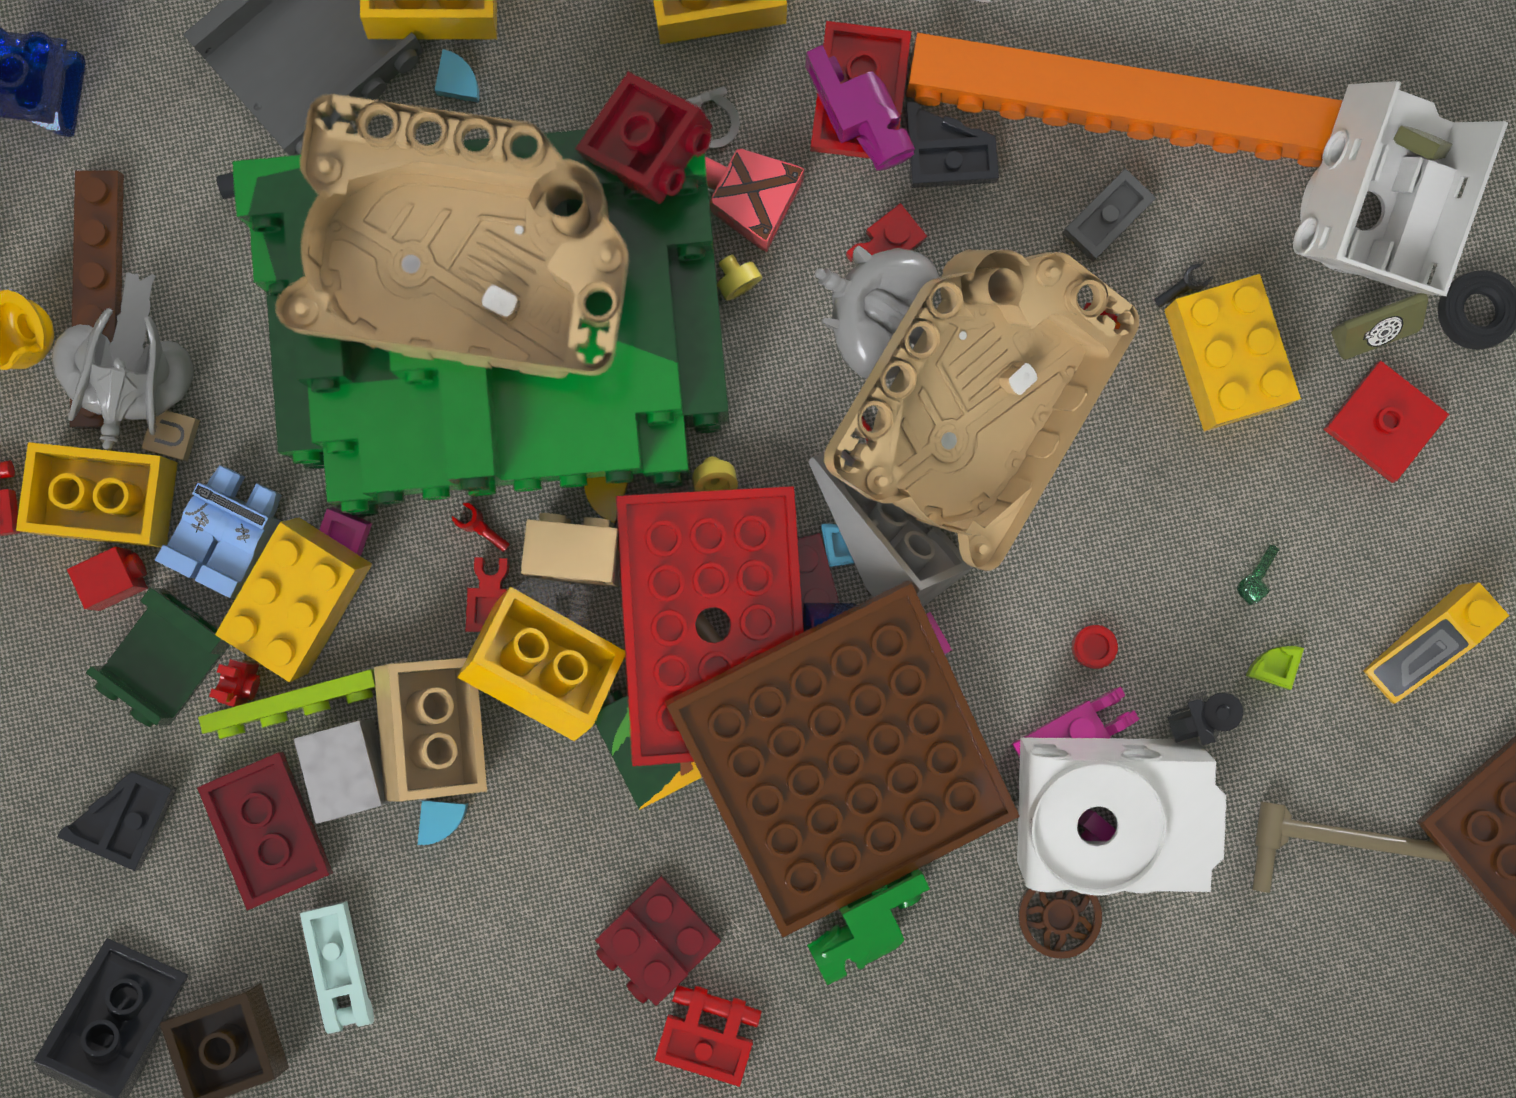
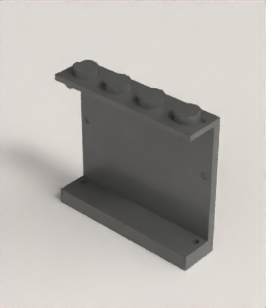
[183,0,424,156]

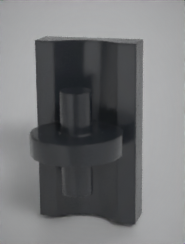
[1167,691,1244,746]

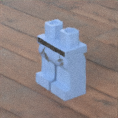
[155,465,281,598]

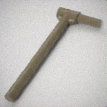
[1252,801,1450,893]

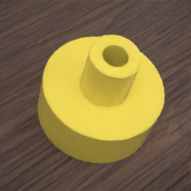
[717,254,762,301]
[692,456,738,492]

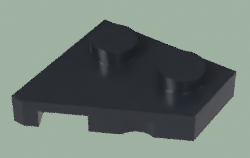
[906,102,999,188]
[57,770,177,871]

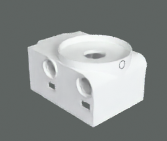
[1293,81,1508,296]
[1017,738,1226,895]

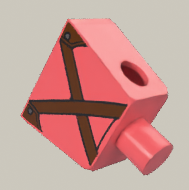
[705,149,805,252]

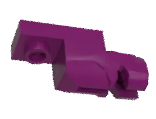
[805,45,915,171]

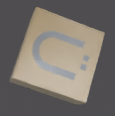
[141,410,200,462]

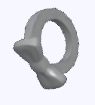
[686,86,740,149]

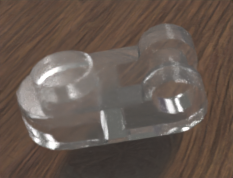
[515,578,595,630]

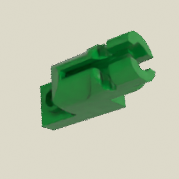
[807,869,930,985]

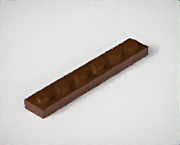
[70,170,124,429]

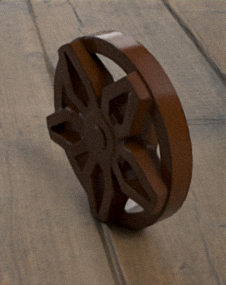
[1018,888,1102,959]

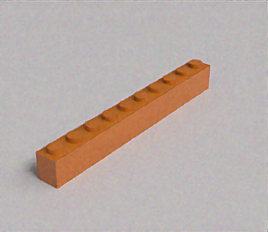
[906,33,1343,167]

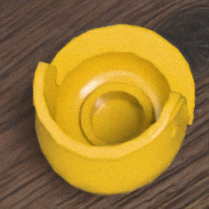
[0,290,54,370]

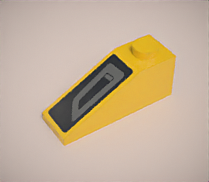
[1363,582,1509,704]

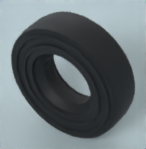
[1438,270,1516,349]

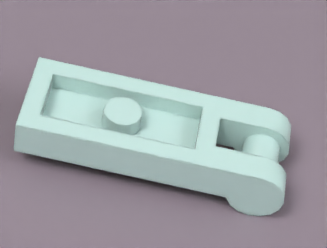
[300,901,374,1034]

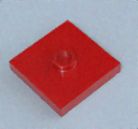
[1323,360,1450,483]

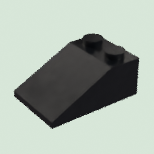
[33,938,188,1098]

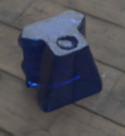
[0,28,86,137]

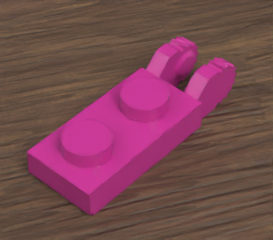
[1012,686,1139,758]

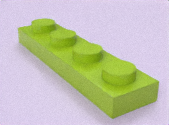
[198,669,375,739]

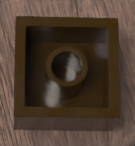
[160,983,289,1098]

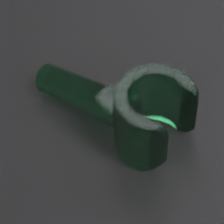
[1237,545,1279,605]

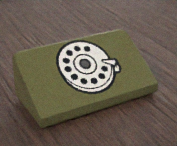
[1331,293,1428,360]

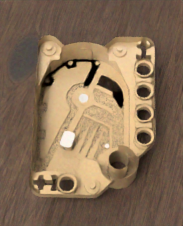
[276,94,629,378]
[824,250,1139,571]

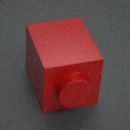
[66,547,148,611]

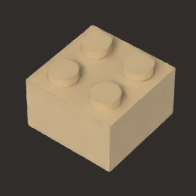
[521,513,620,587]

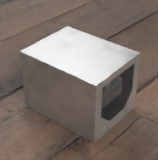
[294,719,394,824]

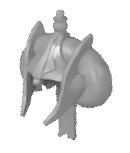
[815,246,939,380]
[52,272,194,450]

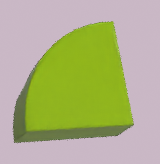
[1246,646,1304,690]

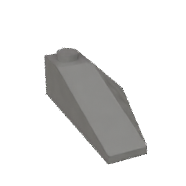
[808,450,973,607]

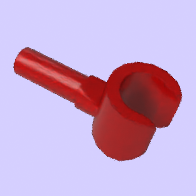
[452,503,510,553]

